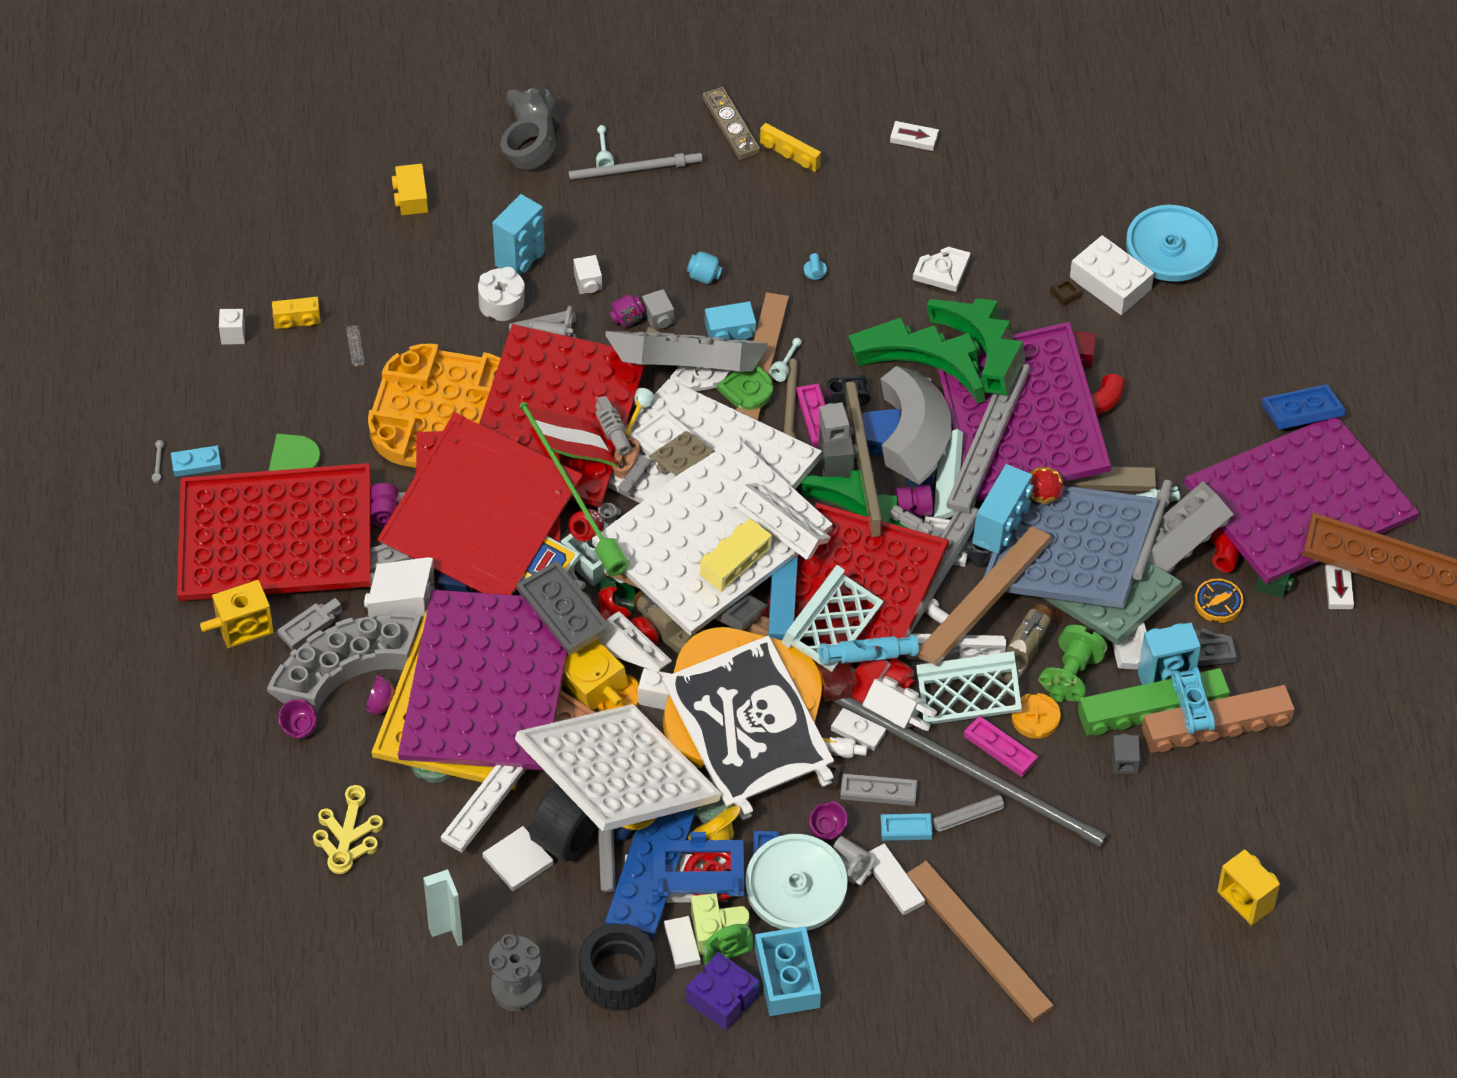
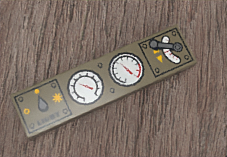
[703,87,760,160]

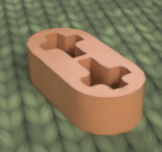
[612,437,640,479]

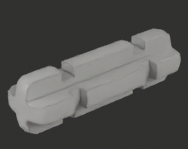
[618,456,651,496]
[890,505,934,535]

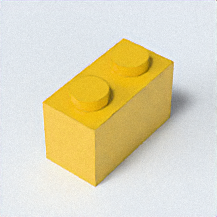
[392,164,428,215]

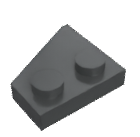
[1181,623,1237,666]

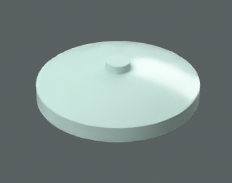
[745,834,847,931]

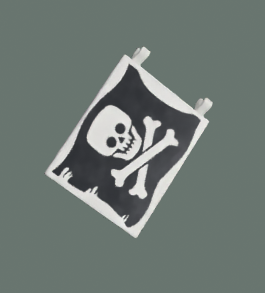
[662,635,834,820]

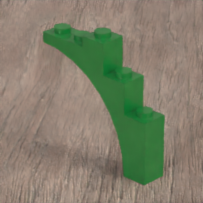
[927,298,1025,395]
[848,318,985,404]
[802,470,920,532]

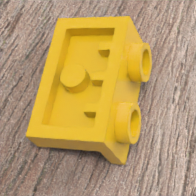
[272,297,321,329]

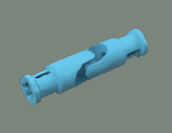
[818,634,919,665]

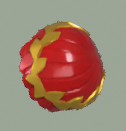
[1030,467,1064,505]

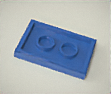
[1262,384,1345,430]

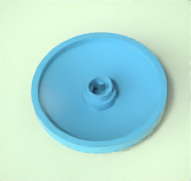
[1126,205,1218,281]

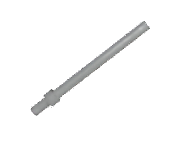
[568,153,702,180]
[1133,480,1173,580]

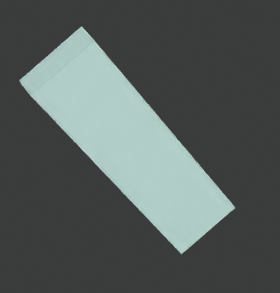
[934,429,963,519]

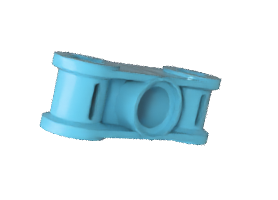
[1171,667,1215,735]

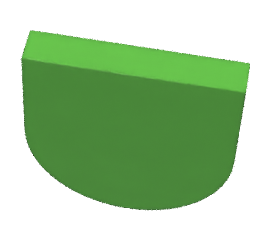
[717,365,773,410]
[269,434,320,471]
[703,924,754,966]

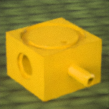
[200,580,274,648]
[562,640,628,711]

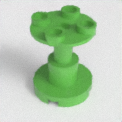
[1038,625,1107,702]

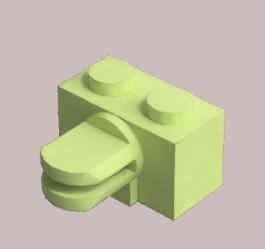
[691,893,749,956]

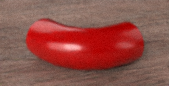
[1090,374,1125,416]
[1208,527,1240,573]

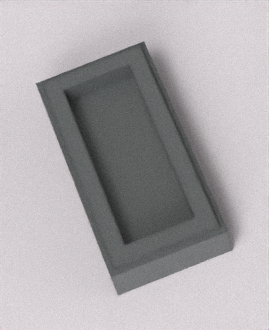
[721,594,768,631]

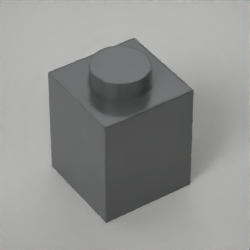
[1111,734,1140,774]

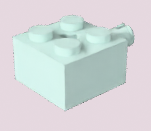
[560,522,628,587]

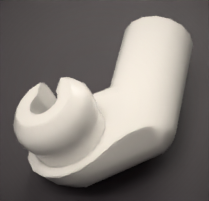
[924,598,949,624]

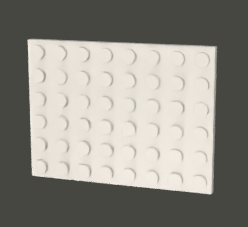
[608,379,823,503]
[592,434,832,636]

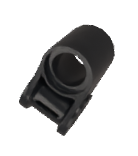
[825,375,871,406]

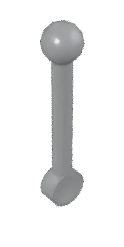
[152,440,164,484]

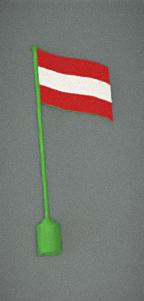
[520,402,630,576]

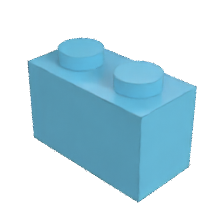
[705,301,756,340]

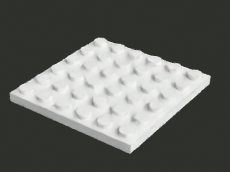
[515,704,722,831]

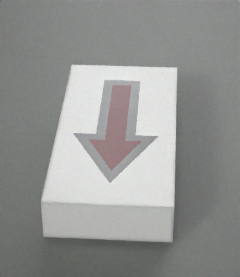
[890,121,939,151]
[1325,565,1354,609]

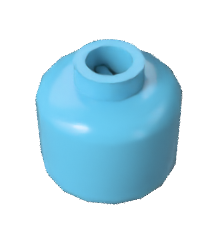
[687,251,722,284]

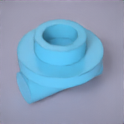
[804,253,827,280]

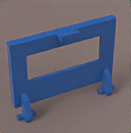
[653,832,744,896]

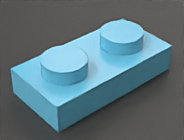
[171,446,222,477]

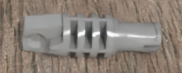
[595,396,631,456]

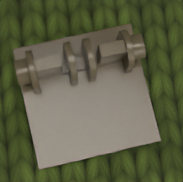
[649,431,715,476]

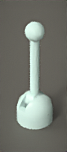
[596,125,614,167]
[769,338,802,382]

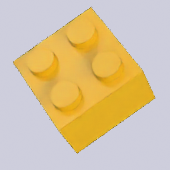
[1217,849,1280,925]

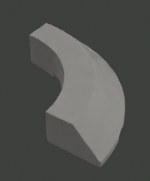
[606,331,768,372]
[880,366,952,485]
[267,612,421,714]

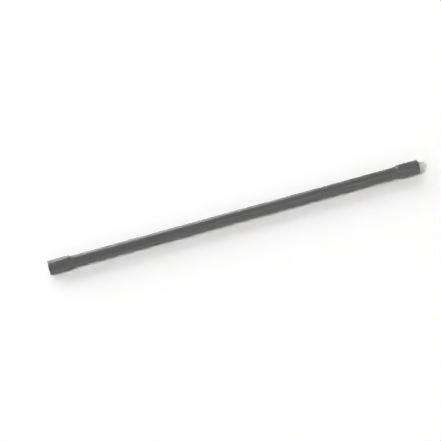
[821,681,1108,848]

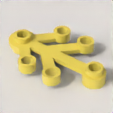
[313,785,383,874]

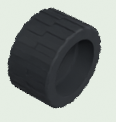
[529,783,598,862]
[579,923,657,1011]

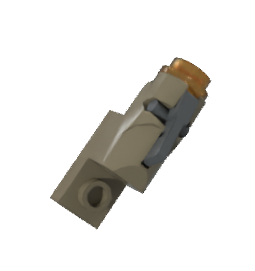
[634,590,696,654]
[997,604,1053,687]

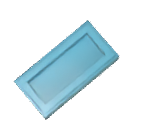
[880,813,932,841]

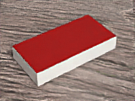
[843,659,891,703]

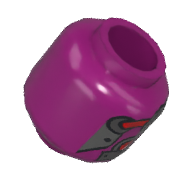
[609,294,645,328]

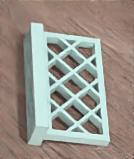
[781,565,883,672]
[916,651,1022,724]

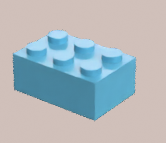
[492,194,545,275]
[972,464,1034,554]
[1138,623,1201,685]
[755,926,821,1016]

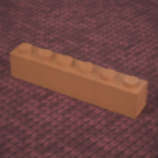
[1142,685,1294,753]

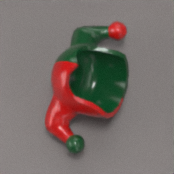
[597,578,635,620]

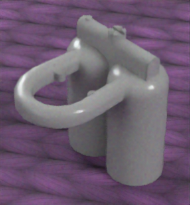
[533,306,576,338]
[833,836,876,886]

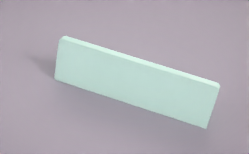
[423,870,463,946]

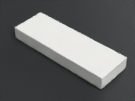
[869,844,925,916]

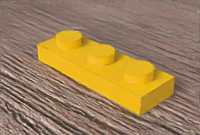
[760,123,821,172]

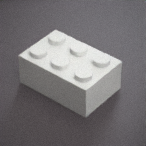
[1070,235,1154,315]

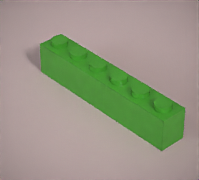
[1078,668,1230,736]

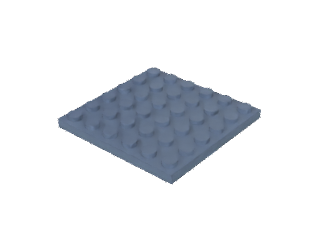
[984,486,1159,609]

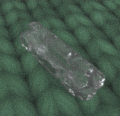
[346,325,364,366]

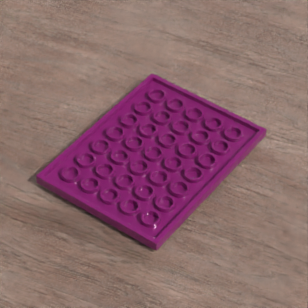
[938,322,1111,501]
[1184,417,1420,584]
[398,590,568,770]

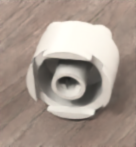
[478,267,524,321]

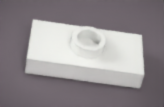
[831,708,886,751]

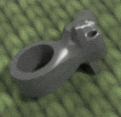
[500,87,560,170]

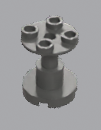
[489,934,543,1011]

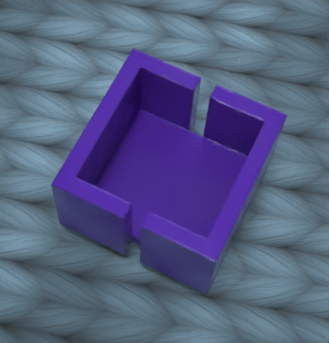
[686,952,759,1031]

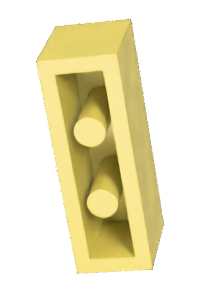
[700,518,772,592]

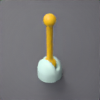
[625,388,654,437]

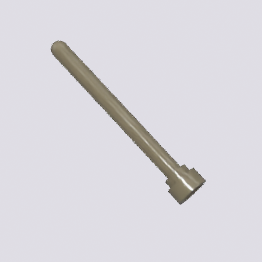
[783,358,798,439]

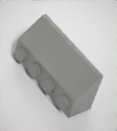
[1147,481,1233,573]

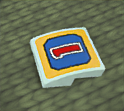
[521,536,580,581]

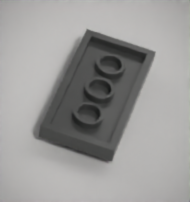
[516,560,611,655]

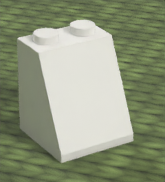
[364,557,435,622]

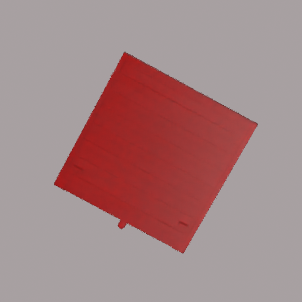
[377,412,583,595]

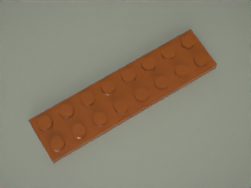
[1302,512,1457,606]

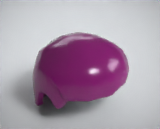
[366,675,395,715]
[278,699,317,739]
[809,801,848,841]

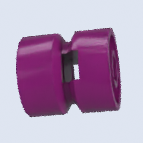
[370,483,399,528]
[895,485,933,517]

